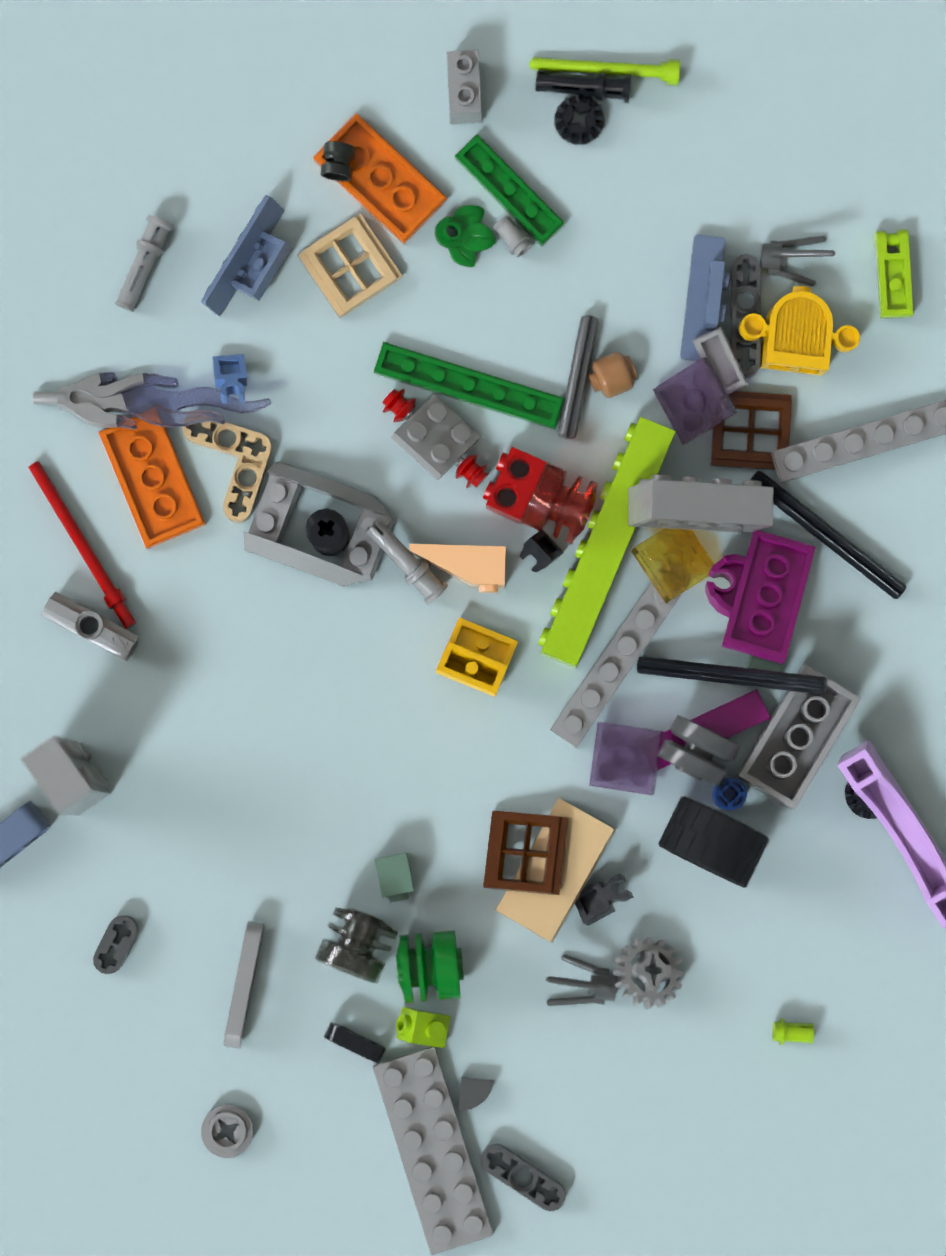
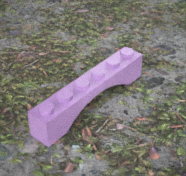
[838,740,946,928]

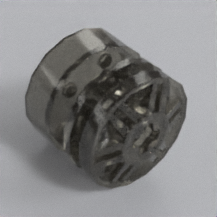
[315,907,398,984]

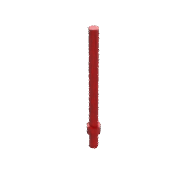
[28,461,136,629]

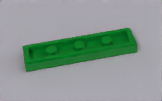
[455,134,565,247]

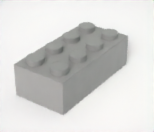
[628,475,773,533]
[735,665,861,810]
[21,736,111,816]

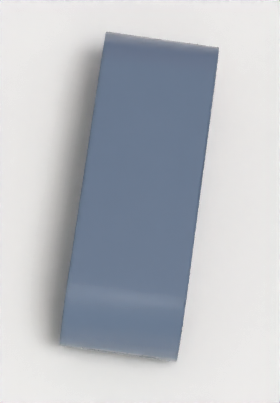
[0,801,51,868]

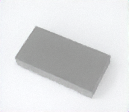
[692,327,748,399]

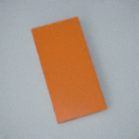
[313,113,447,245]
[98,408,206,549]

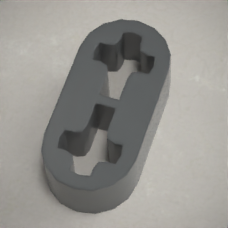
[93,915,139,974]

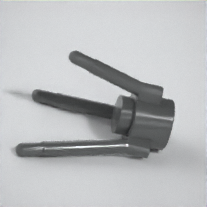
[761,236,836,286]
[546,954,618,1006]

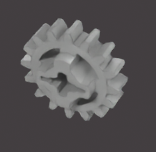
[613,937,684,1009]

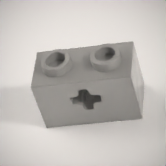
[447,50,482,124]

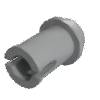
[494,216,532,257]

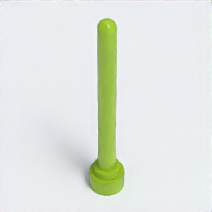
[529,58,680,85]

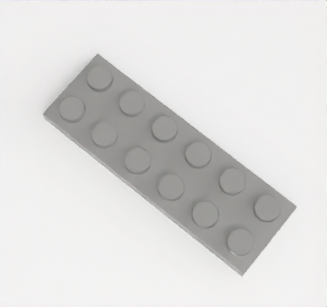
[373,1047,493,1255]

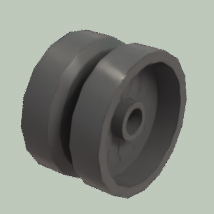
[657,714,741,787]

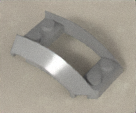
[243,461,395,587]

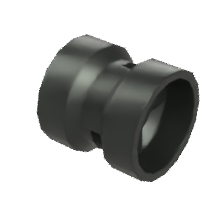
[320,141,356,181]

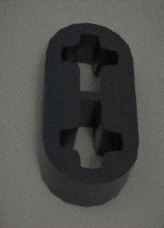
[324,1022,386,1063]

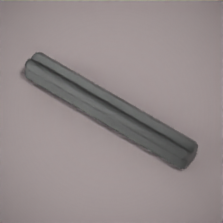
[558,315,599,439]

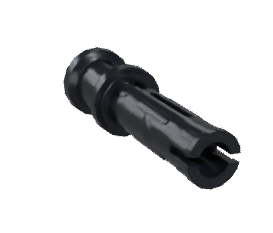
[535,71,632,103]

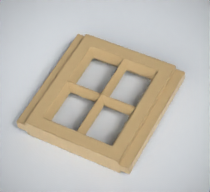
[298,214,403,318]

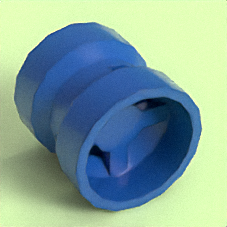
[712,778,747,811]

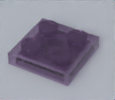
[653,357,738,445]
[589,721,663,795]

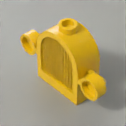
[739,286,860,376]

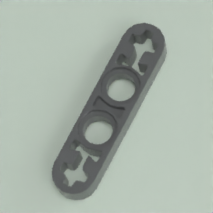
[731,254,761,378]

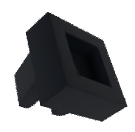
[520,529,564,572]

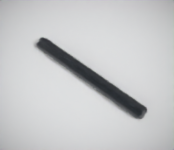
[750,470,907,599]
[637,656,827,694]

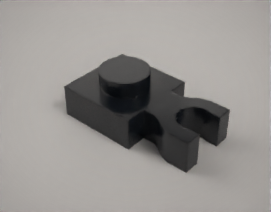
[575,873,633,926]

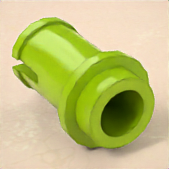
[772,1019,814,1045]

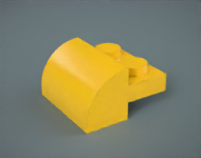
[435,617,518,697]

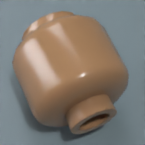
[588,352,638,398]

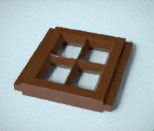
[711,391,792,470]
[483,811,568,895]

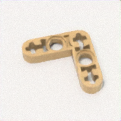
[182,414,272,523]

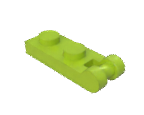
[874,230,913,319]

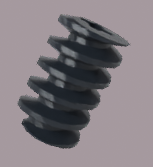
[306,508,350,556]

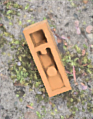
[409,544,506,593]

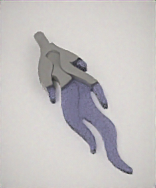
[33,372,271,430]

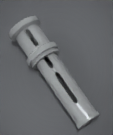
[115,215,174,312]
[365,518,448,605]

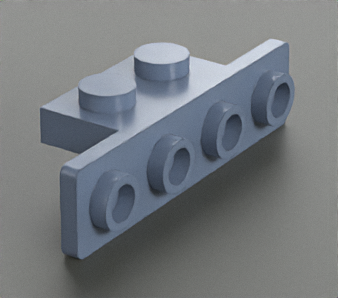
[201,195,292,316]
[680,235,730,362]

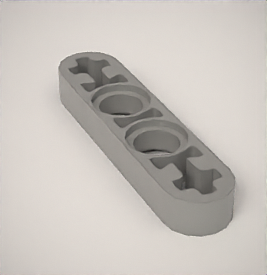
[223,921,265,1049]

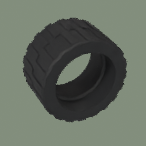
[658,796,769,888]

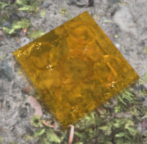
[631,528,714,604]

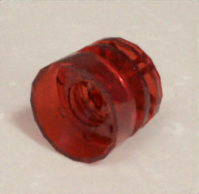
[522,462,598,545]

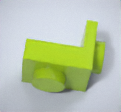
[396,1007,451,1048]

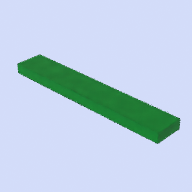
[374,342,565,430]

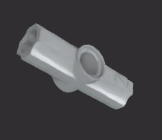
[42,591,140,661]

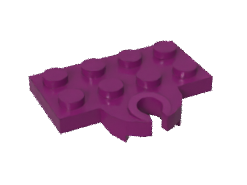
[705,530,816,665]

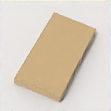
[496,798,616,943]

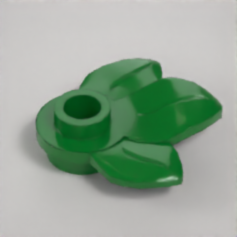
[435,205,497,267]

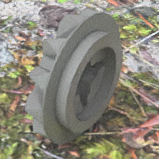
[201,1105,254,1158]

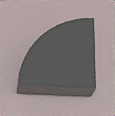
[458,1077,494,1110]

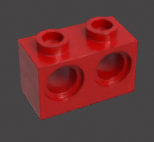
[483,447,547,524]

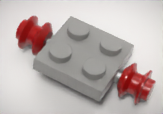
[382,388,489,489]

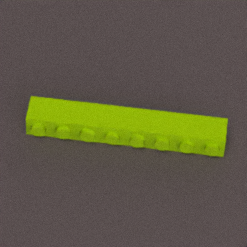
[537,416,676,669]

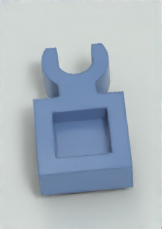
[212,354,247,404]

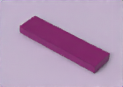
[640,689,770,772]

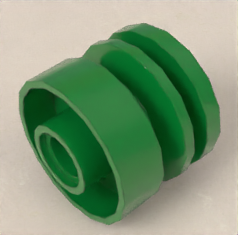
[396,930,464,1003]

